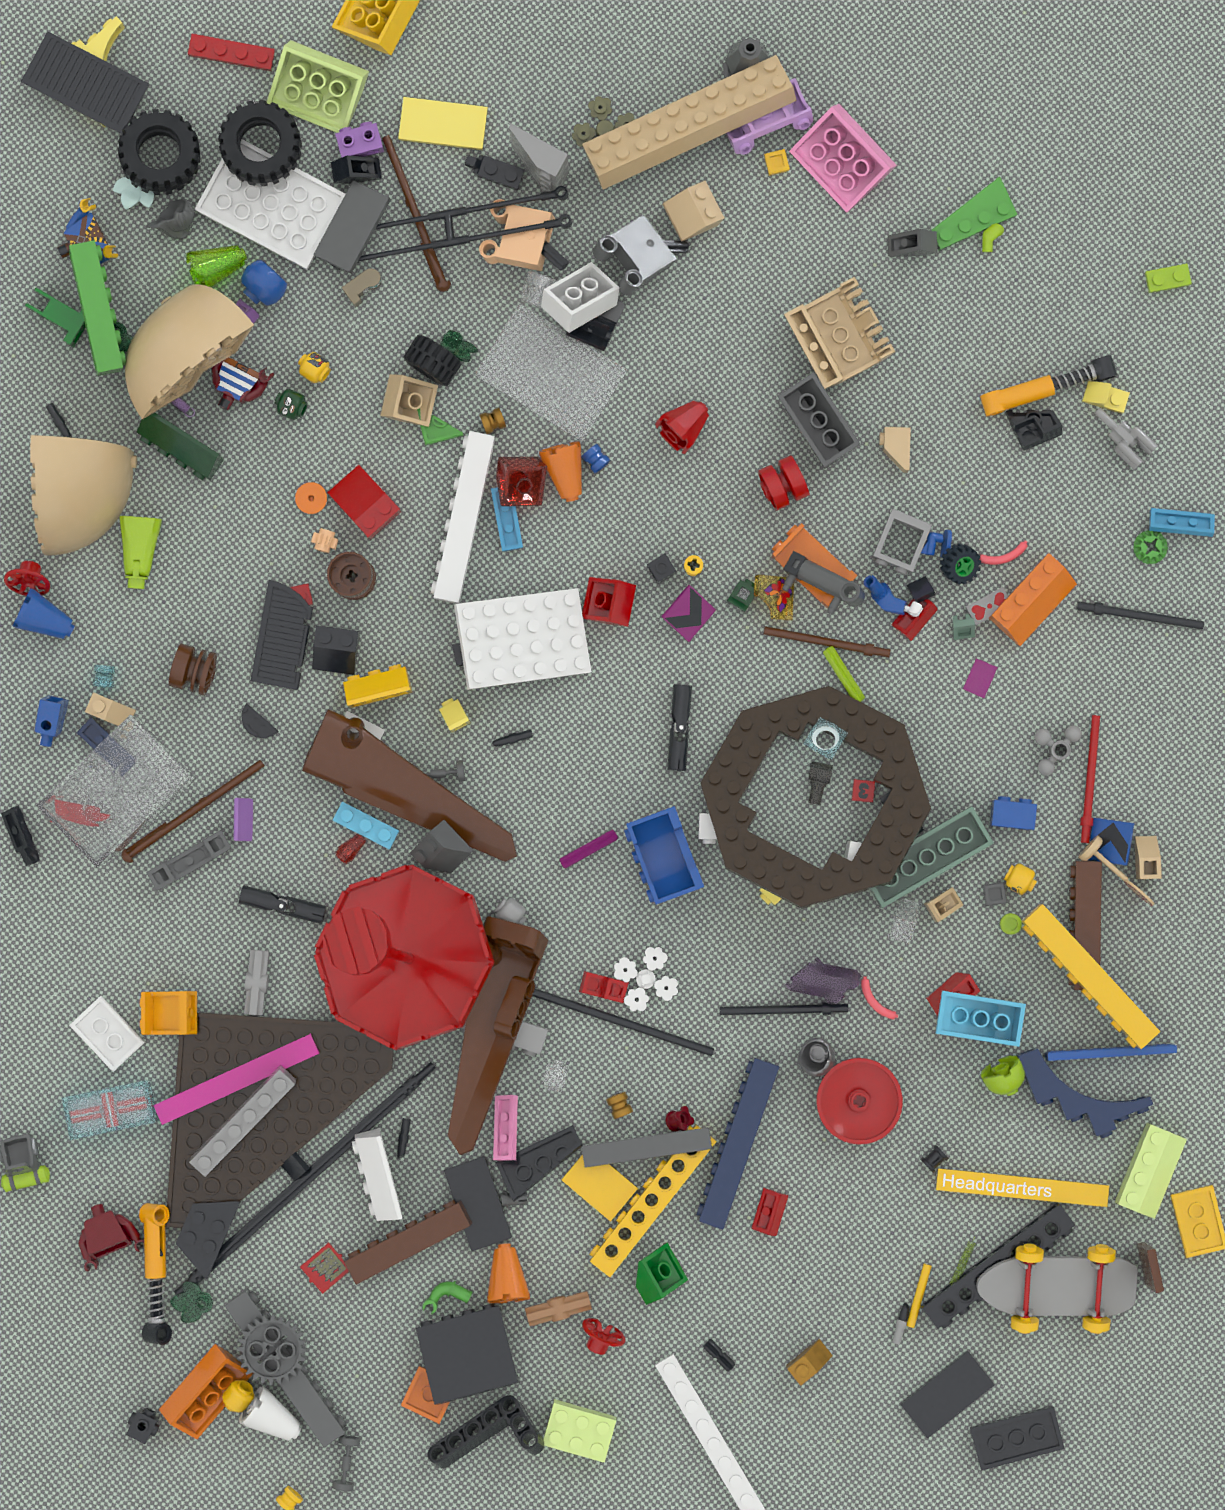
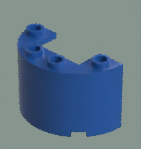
[624,806,704,905]

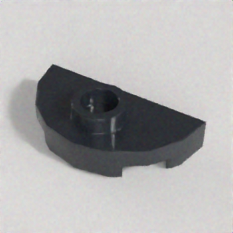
[241,703,279,739]

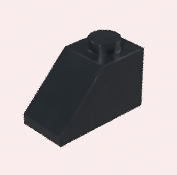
[330,156,382,184]

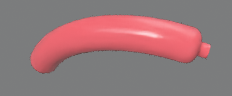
[979,541,1028,565]
[861,976,898,1020]

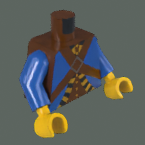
[57,198,118,265]

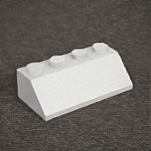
[352,1128,402,1221]

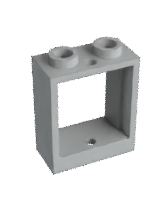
[872,509,932,575]

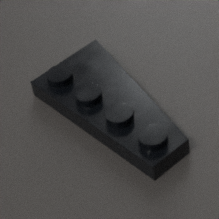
[495,1125,583,1202]

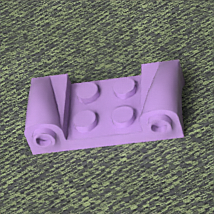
[726,78,813,155]

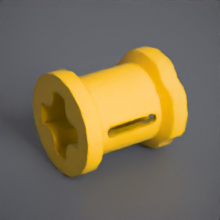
[684,555,703,576]

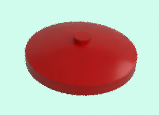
[816,1058,903,1144]

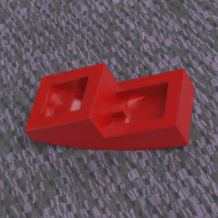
[579,971,629,1003]

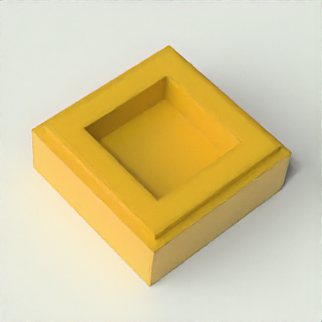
[764,149,790,176]

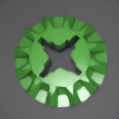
[1133,530,1168,564]

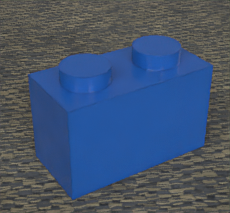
[990,796,1037,830]

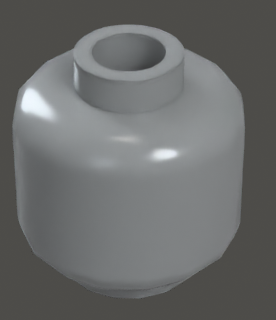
[494,898,527,925]

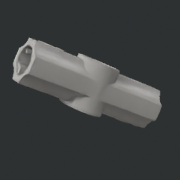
[244,950,269,1015]

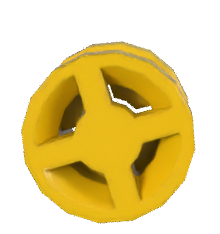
[276,1486,303,1510]

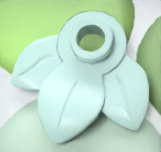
[113,177,154,210]

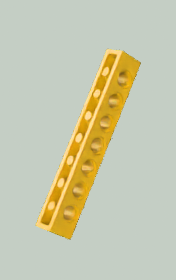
[589,1124,717,1277]

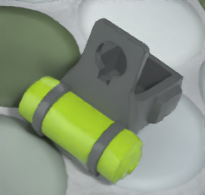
[0,1134,50,1192]

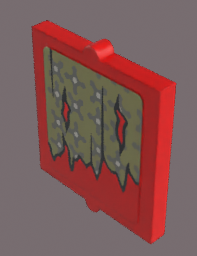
[300,1242,349,1294]

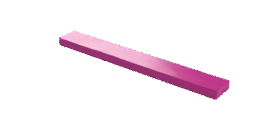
[153,1034,320,1125]

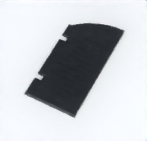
[251,579,313,690]

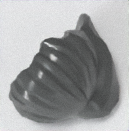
[146,198,195,239]

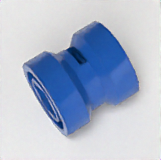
[581,444,611,474]

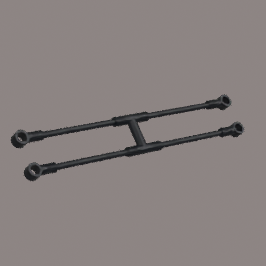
[332,186,572,270]

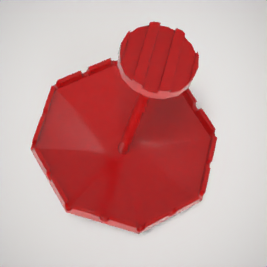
[314,865,494,1050]

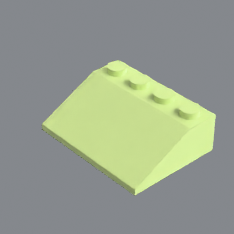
[267,40,369,133]

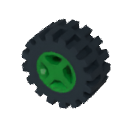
[940,543,981,585]

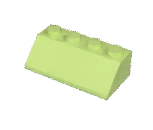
[1115,1123,1187,1219]

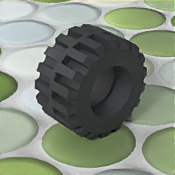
[403,335,462,386]

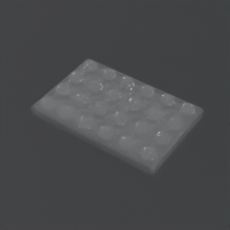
[474,303,628,443]

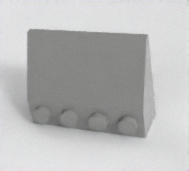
[509,124,569,192]

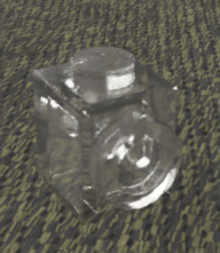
[543,1059,568,1092]

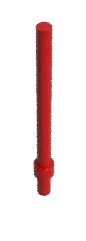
[1080,715,1100,843]

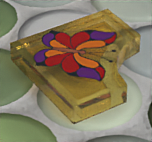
[754,575,794,621]

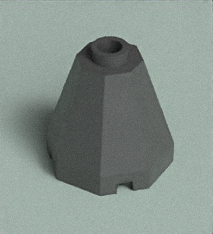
[725,38,770,75]

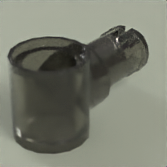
[808,761,833,805]

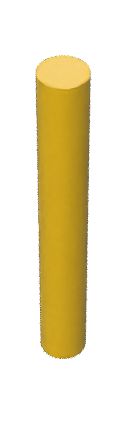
[906,1263,932,1328]

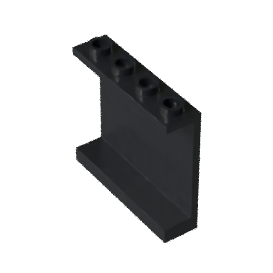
[416,1303,520,1405]

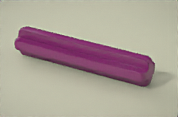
[559,830,618,868]

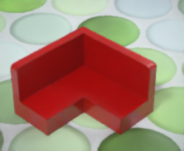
[926,972,980,1016]

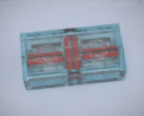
[62,1079,158,1140]

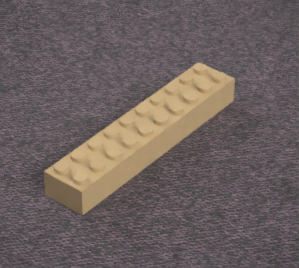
[582,55,796,190]

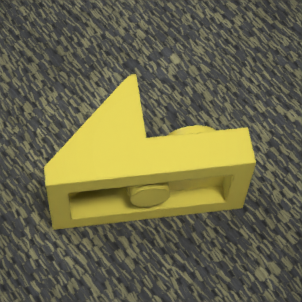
[1082,381,1130,414]

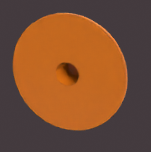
[295,482,327,514]

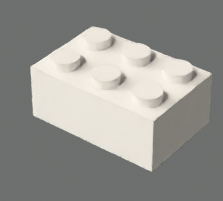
[541,262,620,333]

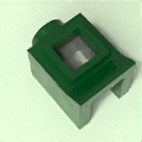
[726,579,759,613]

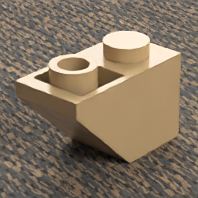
[1135,836,1162,879]

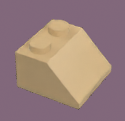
[662,180,724,242]
[380,374,438,427]

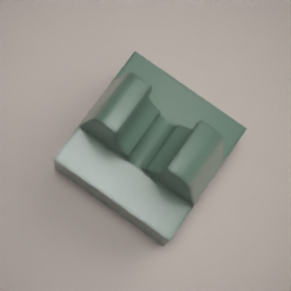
[952,614,975,640]

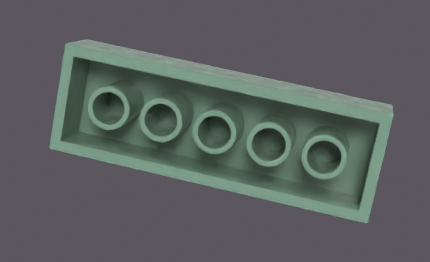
[870,806,994,908]

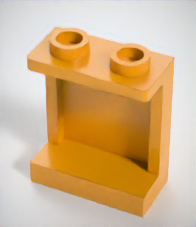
[140,991,197,1035]

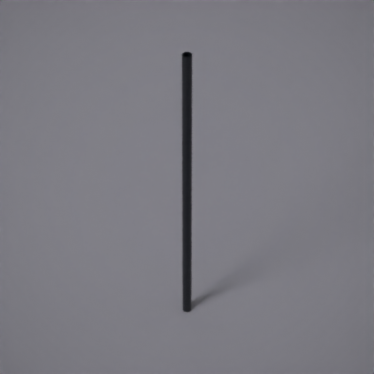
[532,988,714,1056]

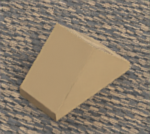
[924,887,963,922]

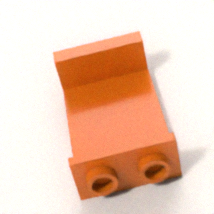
[772,523,857,608]

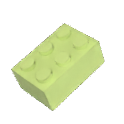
[543,1399,616,1463]

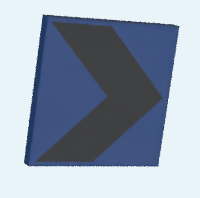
[1088,818,1134,866]

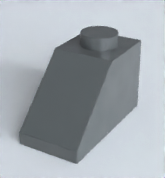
[888,229,937,257]

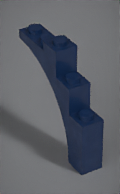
[1016,1047,1154,1138]

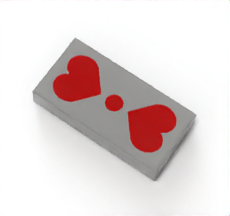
[965,587,1008,626]

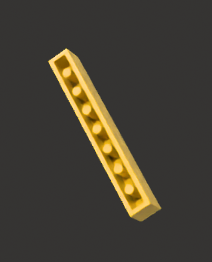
[1021,904,1160,1049]

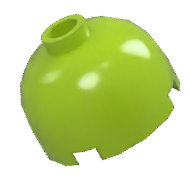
[980,1055,1025,1096]

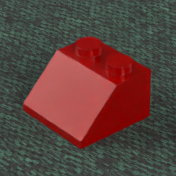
[582,577,636,627]

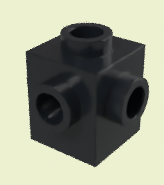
[126,1408,160,1444]

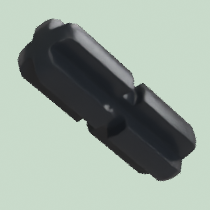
[703,1339,735,1372]

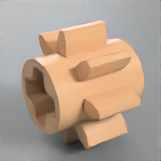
[311,528,338,553]

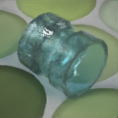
[92,665,115,688]

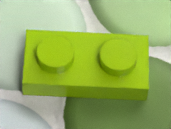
[1145,263,1192,293]

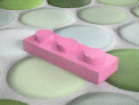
[493,1095,518,1161]

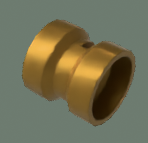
[480,407,507,434]
[606,1092,633,1119]

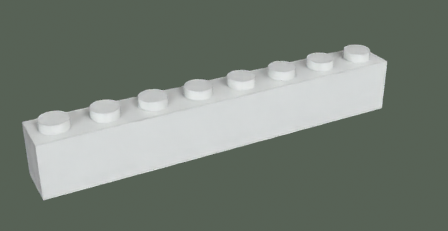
[431,431,495,604]

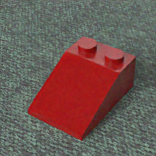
[327,465,401,540]

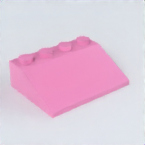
[789,104,897,213]

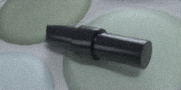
[46,403,72,438]
[492,729,533,747]
[397,1118,411,1159]

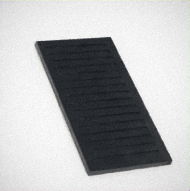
[21,31,150,135]

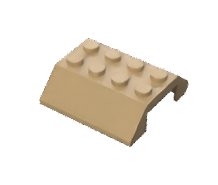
[784,277,895,389]

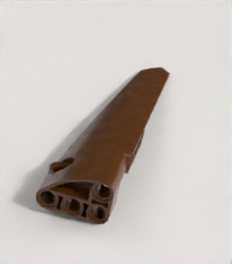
[302,709,517,862]
[448,916,549,1155]

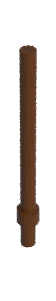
[763,626,891,658]

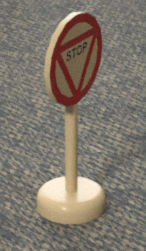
[1078,835,1155,906]

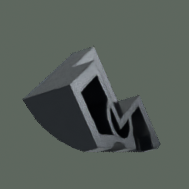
[1006,410,1063,451]

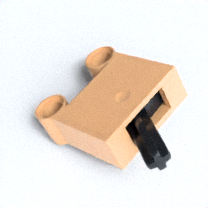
[479,199,569,271]

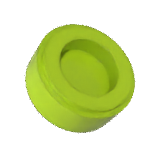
[999,913,1022,935]

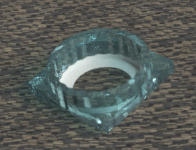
[803,717,848,760]

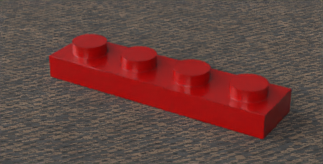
[188,34,275,72]

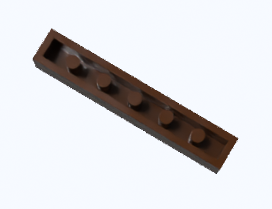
[1068,861,1102,990]
[344,1200,472,1285]

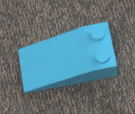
[935,991,1026,1047]

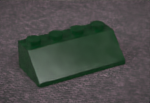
[136,412,224,481]

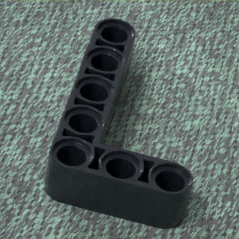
[427,1395,544,1469]

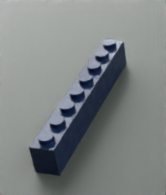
[696,1057,779,1230]

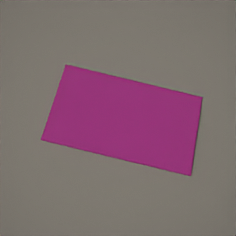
[963,658,998,698]

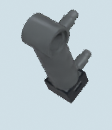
[782,551,865,615]

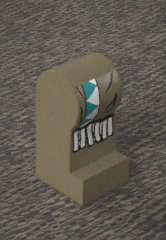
[341,268,381,308]

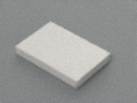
[69,996,145,1072]

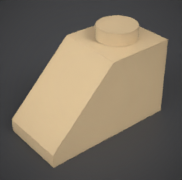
[879,427,910,473]
[85,692,136,730]

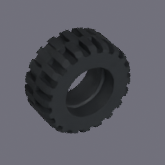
[218,100,302,186]
[118,109,201,195]

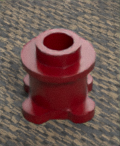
[665,1106,694,1132]

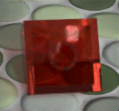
[496,456,547,506]

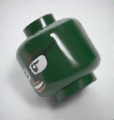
[274,389,308,420]

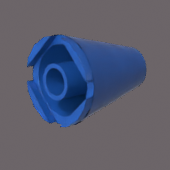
[12,588,75,639]

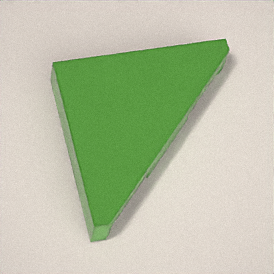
[417,408,463,446]

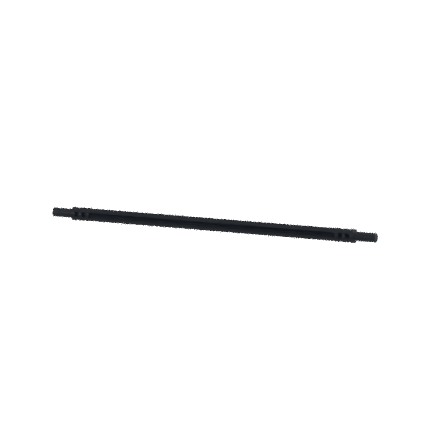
[174,1062,436,1298]

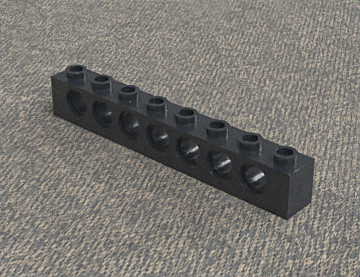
[921,1203,1075,1329]

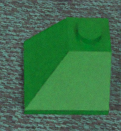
[636,1242,688,1305]

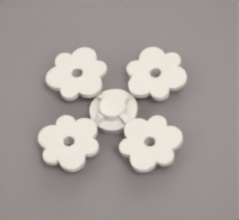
[614,947,678,1011]

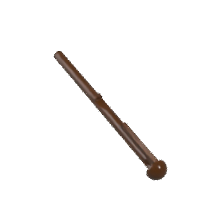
[382,135,451,292]
[121,760,265,863]

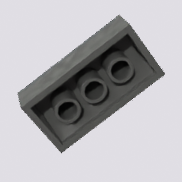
[778,372,860,469]

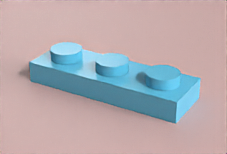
[333,802,399,850]

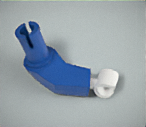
[864,575,923,617]

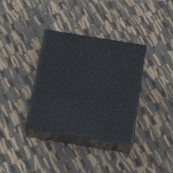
[907,576,935,603]
[281,1152,310,1181]

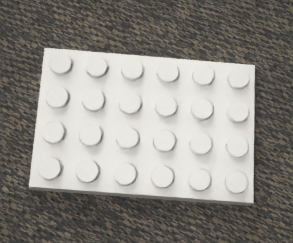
[194,139,345,270]
[454,588,592,690]

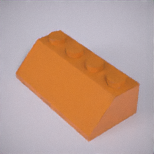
[989,553,1077,647]
[159,1344,253,1439]

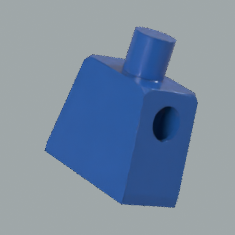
[35,695,69,747]

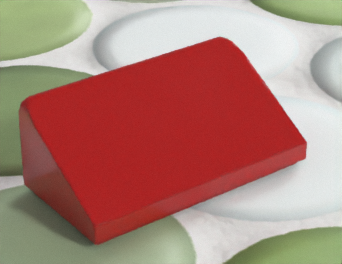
[891,599,938,641]
[751,1188,788,1236]

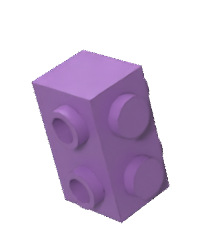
[335,122,384,158]

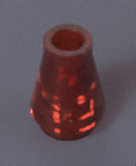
[334,833,366,865]

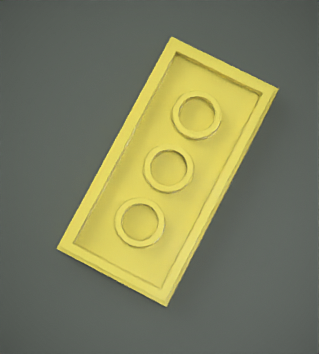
[398,97,488,150]

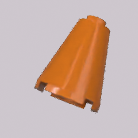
[539,441,582,502]
[487,1244,530,1304]

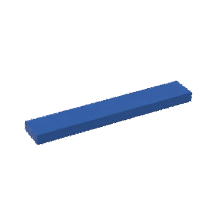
[1045,1044,1177,1061]

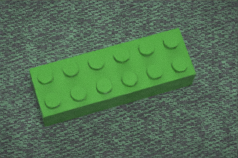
[69,240,126,376]

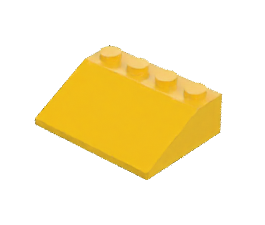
[332,0,420,55]

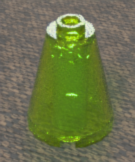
[185,245,247,288]

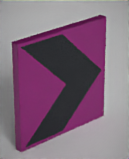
[661,584,716,642]

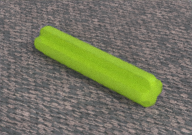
[823,646,865,702]

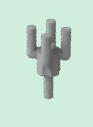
[1094,407,1158,470]

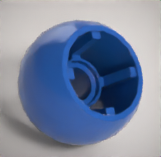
[241,260,287,306]

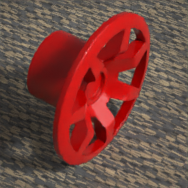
[4,561,50,596]
[582,1318,626,1355]

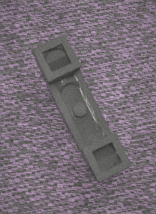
[146,830,231,891]

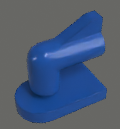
[921,529,952,558]

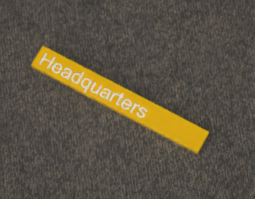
[936,1168,1109,1207]

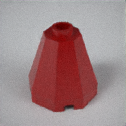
[655,401,709,454]

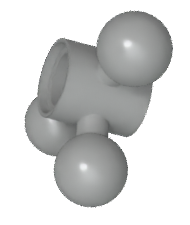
[1034,726,1082,776]

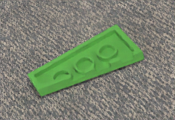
[931,176,1018,250]

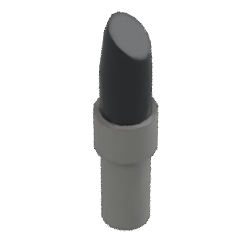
[892,1303,909,1345]

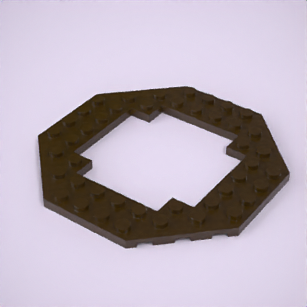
[700,686,931,909]

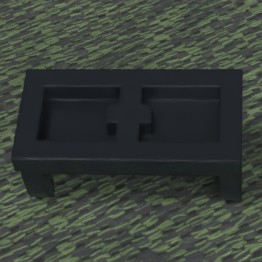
[565,315,617,351]

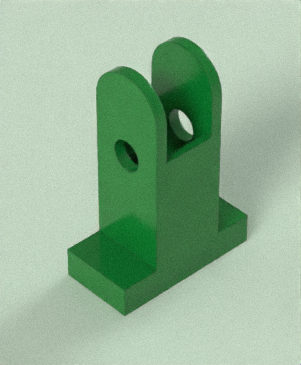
[25,288,86,348]

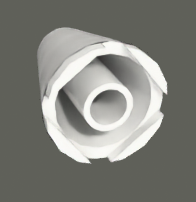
[239,1386,301,1441]

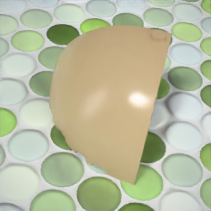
[125,284,254,419]
[30,435,137,556]

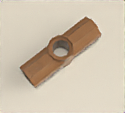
[525,1291,592,1326]

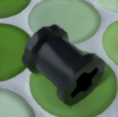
[920,1145,949,1173]

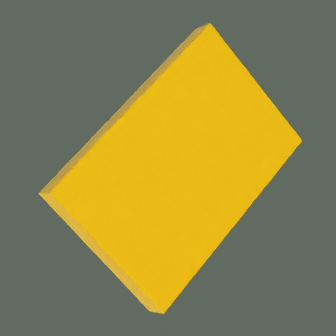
[561,1154,638,1222]
[1170,1185,1225,1258]

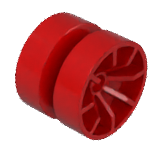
[758,455,810,511]

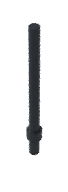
[1076,601,1204,630]
[720,1002,848,1015]

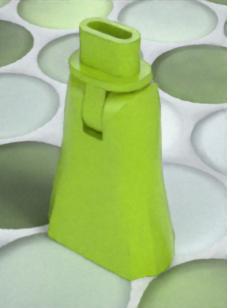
[119,516,162,589]

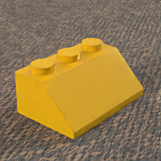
[343,664,413,708]

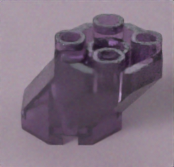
[784,957,862,1004]

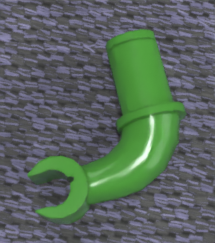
[422,1281,472,1314]

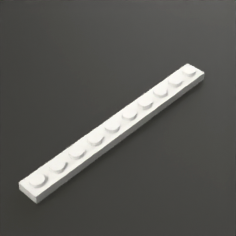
[655,1353,766,1510]

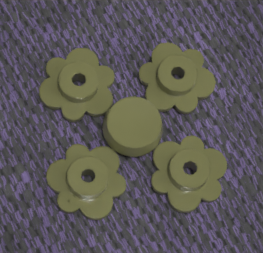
[572,96,635,147]

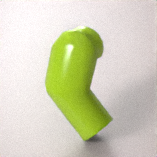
[982,223,1004,252]

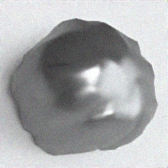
[797,1037,836,1077]

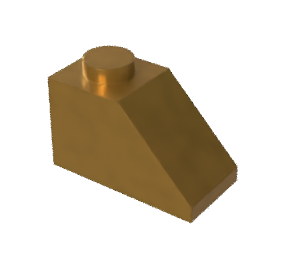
[786,1339,833,1386]

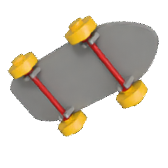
[976,1244,1138,1334]

